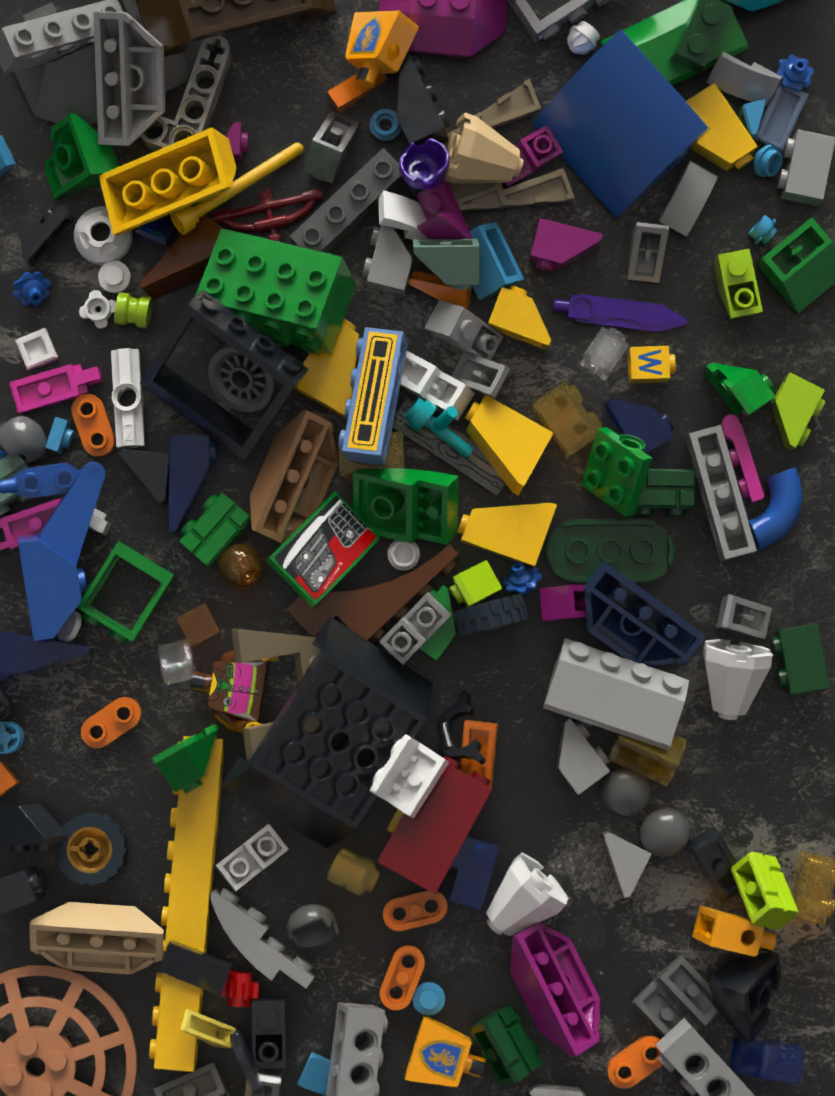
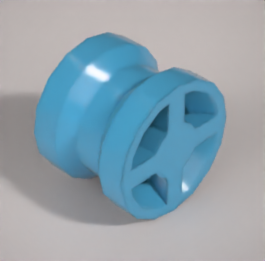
[0,721,24,754]

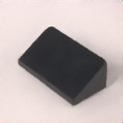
[159,939,233,996]

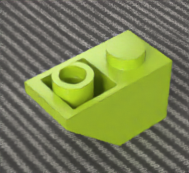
[713,248,763,319]
[771,373,825,451]
[449,560,503,607]

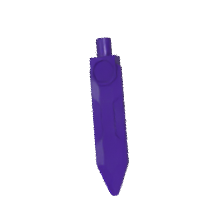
[552,294,687,333]

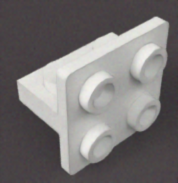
[370,735,450,818]

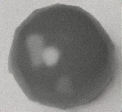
[0,416,47,463]
[598,765,652,816]
[639,807,691,858]
[286,904,339,948]

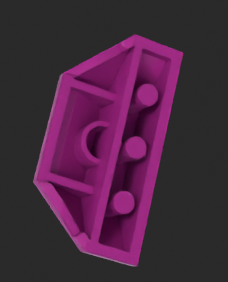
[379,0,508,58]
[510,922,600,1057]

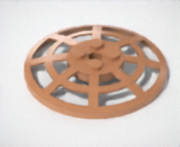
[0,964,138,1096]

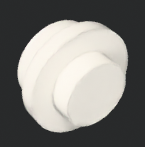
[98,260,131,293]
[388,540,420,571]

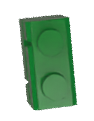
[179,492,251,568]

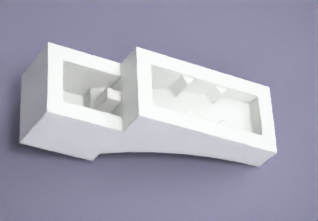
[400,351,475,421]

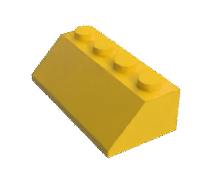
[99,127,236,236]

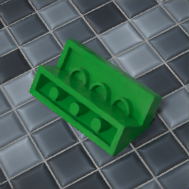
[600,0,749,85]

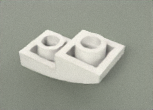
[378,190,428,240]
[215,824,289,892]

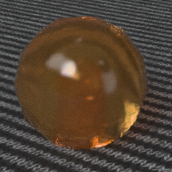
[218,543,263,588]

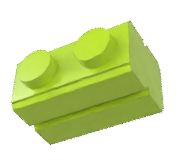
[731,852,799,930]

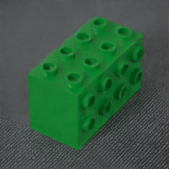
[195,228,356,355]

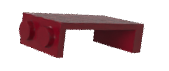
[377,755,495,895]

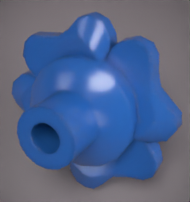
[776,54,814,92]
[12,271,51,306]
[502,562,542,595]

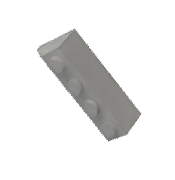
[543,638,689,750]

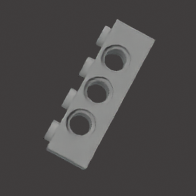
[0,0,123,74]
[685,425,757,562]
[326,1002,387,1096]
[655,1018,755,1096]

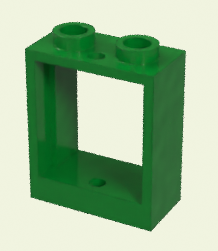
[77,541,177,644]

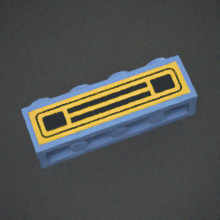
[339,327,408,466]

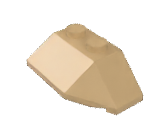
[30,902,164,975]

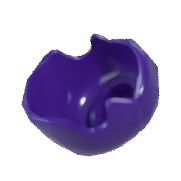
[399,138,450,190]

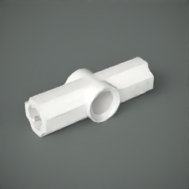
[111,348,145,449]

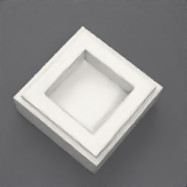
[15,328,59,371]

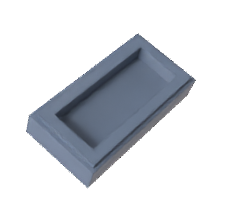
[753,81,809,153]

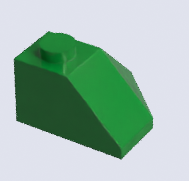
[44,113,119,199]
[702,363,776,422]
[152,724,220,794]

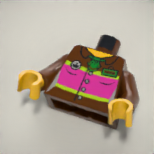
[191,649,278,736]

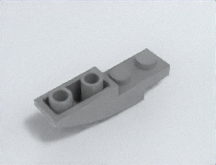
[210,888,315,989]

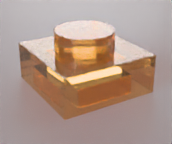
[176,603,221,647]

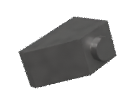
[303,110,361,184]

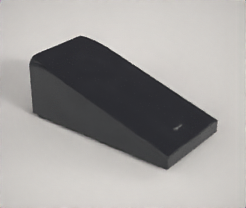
[687,827,739,903]

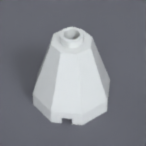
[703,639,773,720]
[486,852,569,936]

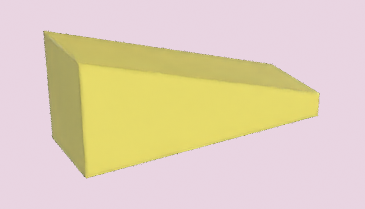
[180,1010,236,1048]

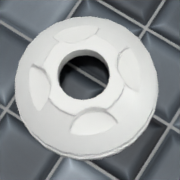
[74,206,133,265]

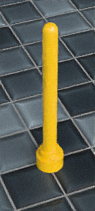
[170,143,304,235]

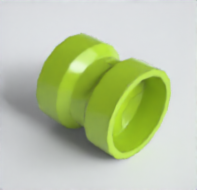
[114,292,153,329]

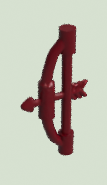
[211,187,323,242]

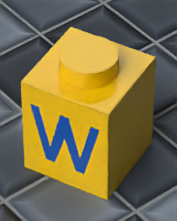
[627,346,676,384]

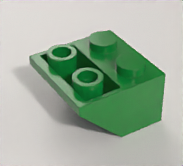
[757,217,835,314]

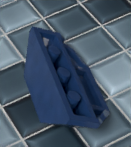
[583,562,706,667]

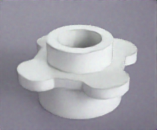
[79,290,116,329]

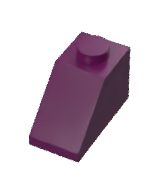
[529,218,603,272]
[539,584,586,621]

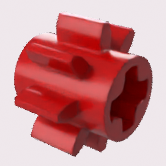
[220,971,260,1007]

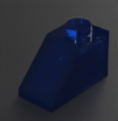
[603,398,674,454]
[730,1037,805,1084]

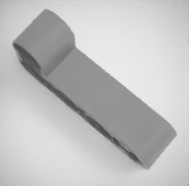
[140,35,232,151]

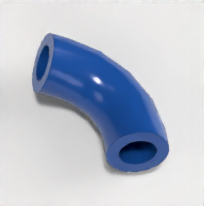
[748,467,803,551]

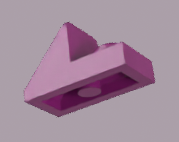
[416,181,472,239]

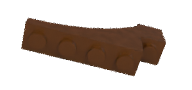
[286,544,459,644]

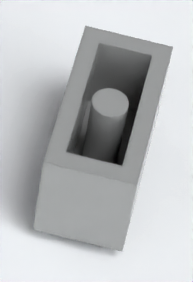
[777,129,835,206]

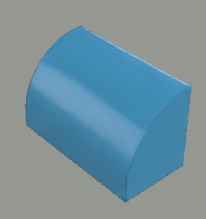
[470,222,524,301]

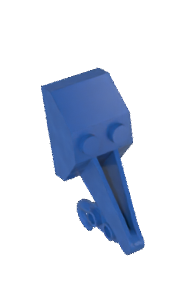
[0,455,106,641]

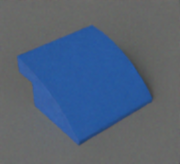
[532,29,710,219]

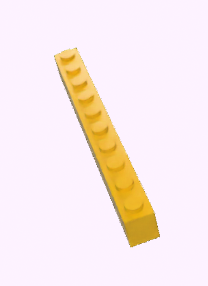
[149,736,226,1072]

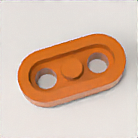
[71,394,116,457]
[81,697,142,748]
[383,890,448,931]
[380,945,425,1010]
[607,1035,663,1089]

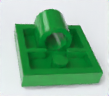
[581,427,652,517]

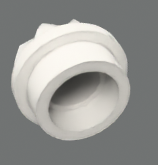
[567,21,600,55]

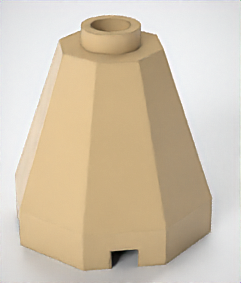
[444,113,523,184]

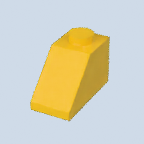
[488,285,551,351]

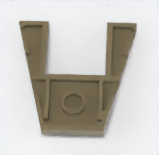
[443,79,575,212]
[232,629,320,761]

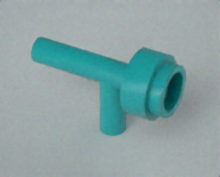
[403,397,474,459]

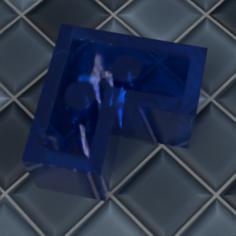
[449,835,499,910]

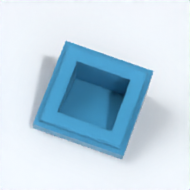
[738,99,766,139]
[297,1052,330,1096]

